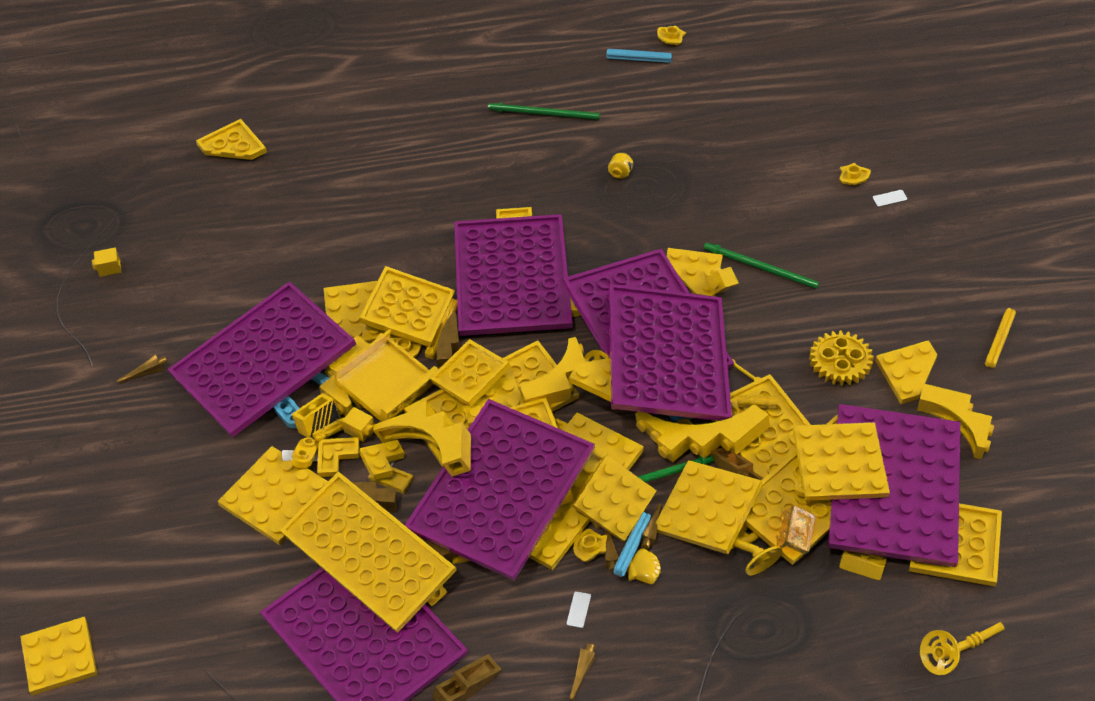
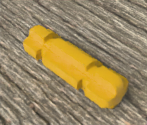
[738,395,777,408]
[312,417,344,442]

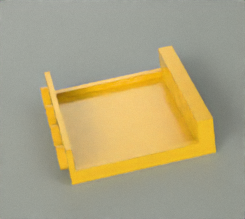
[334,329,438,422]

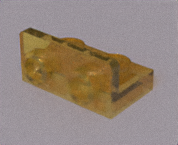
[776,505,815,554]

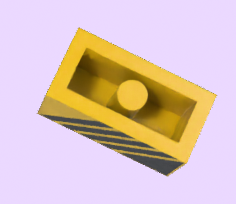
[292,393,340,438]

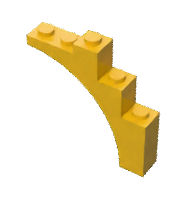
[373,400,471,477]
[635,404,770,462]

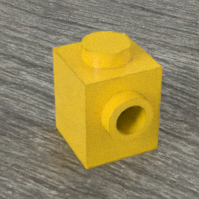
[92,248,121,277]
[705,267,739,295]
[342,407,374,442]

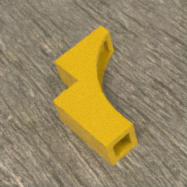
[319,335,368,416]
[520,337,589,405]
[917,384,994,459]

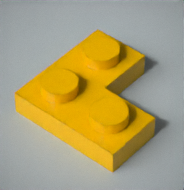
[317,437,359,477]
[360,440,405,481]

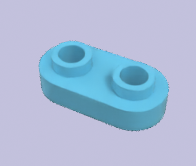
[274,396,300,428]

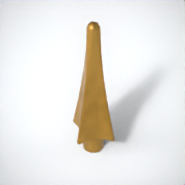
[117,354,168,383]
[640,504,662,550]
[604,530,619,573]
[569,643,596,701]

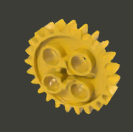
[809,331,874,386]

